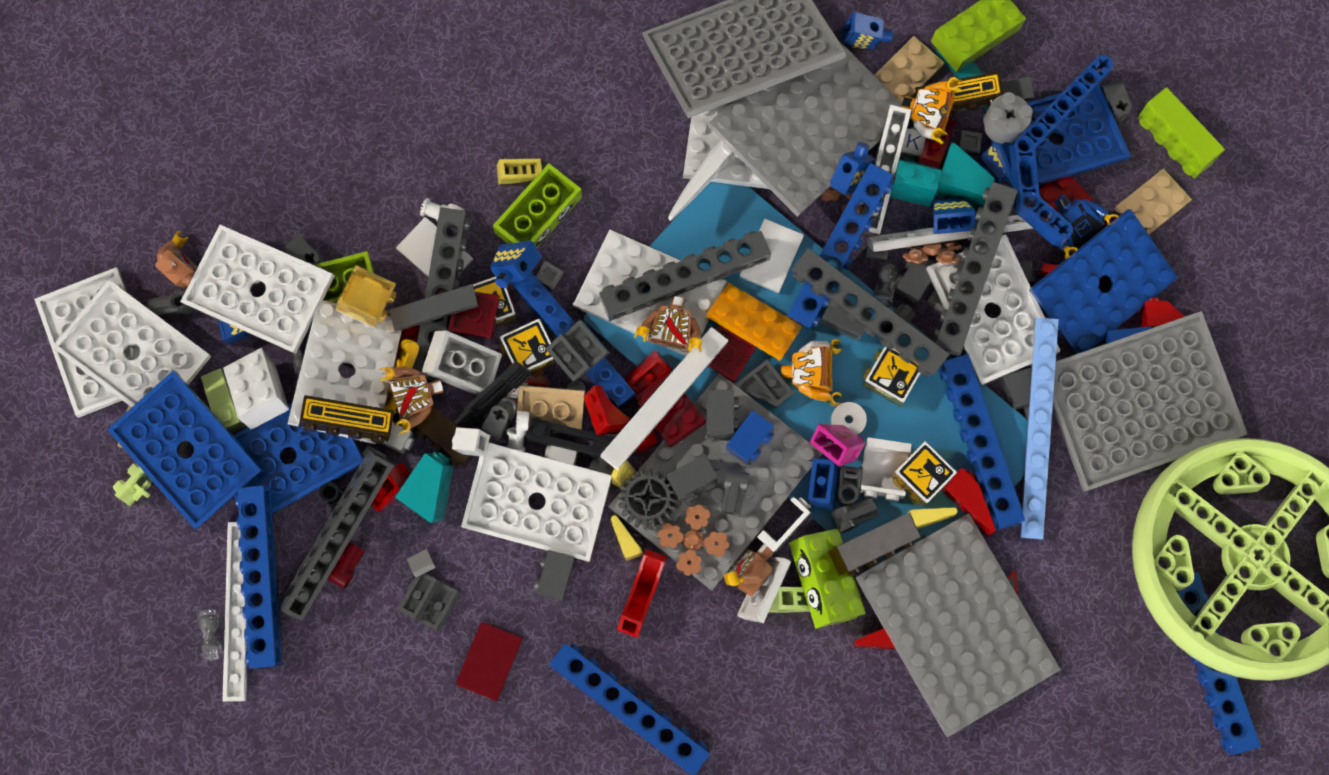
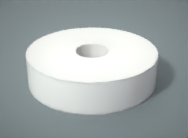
[831,402,867,435]

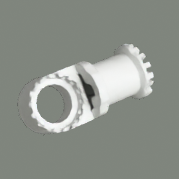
[420,198,464,222]
[506,411,530,452]

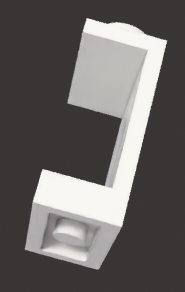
[859,437,912,502]
[757,497,812,552]

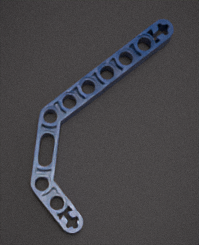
[1010,55,1113,246]

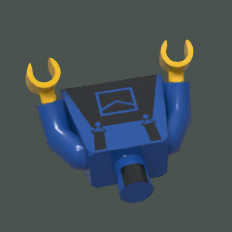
[1052,194,1119,260]

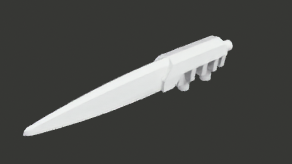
[668,140,733,221]

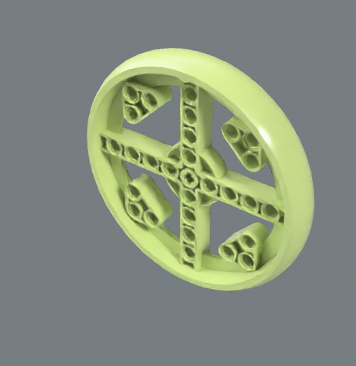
[1132,438,1329,681]

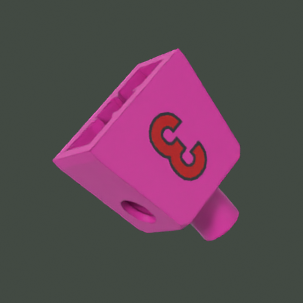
[810,424,865,466]

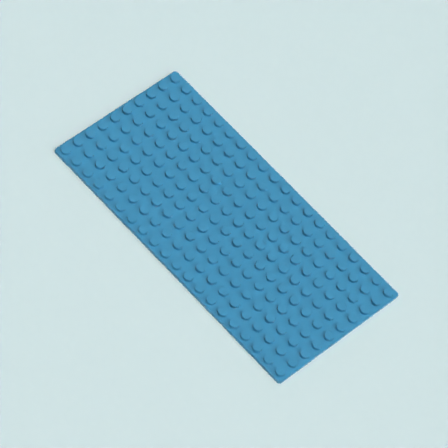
[584,182,1051,569]

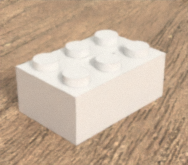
[421,330,502,396]
[223,348,289,430]

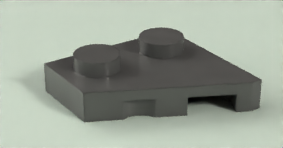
[734,360,794,407]

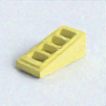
[497,158,542,184]
[611,460,636,488]
[908,508,957,529]
[611,515,643,561]

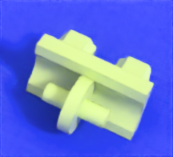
[113,463,152,506]

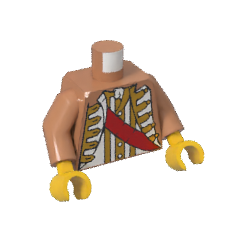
[155,231,198,289]
[634,296,702,352]
[379,366,444,435]
[724,544,774,597]

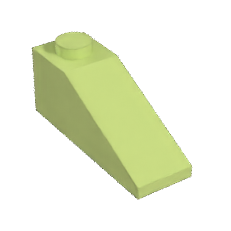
[201,368,245,433]
[768,587,810,613]

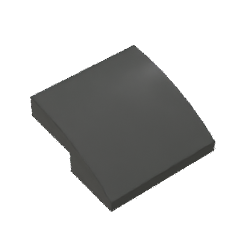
[546,320,610,382]
[397,573,461,632]

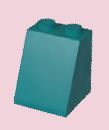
[935,143,995,210]
[890,157,942,207]
[395,452,454,523]

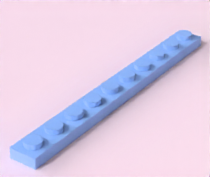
[1020,318,1059,539]

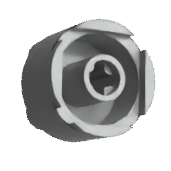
[983,92,1033,144]

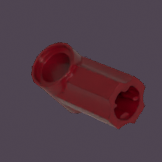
[327,542,365,589]

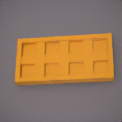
[706,282,803,361]

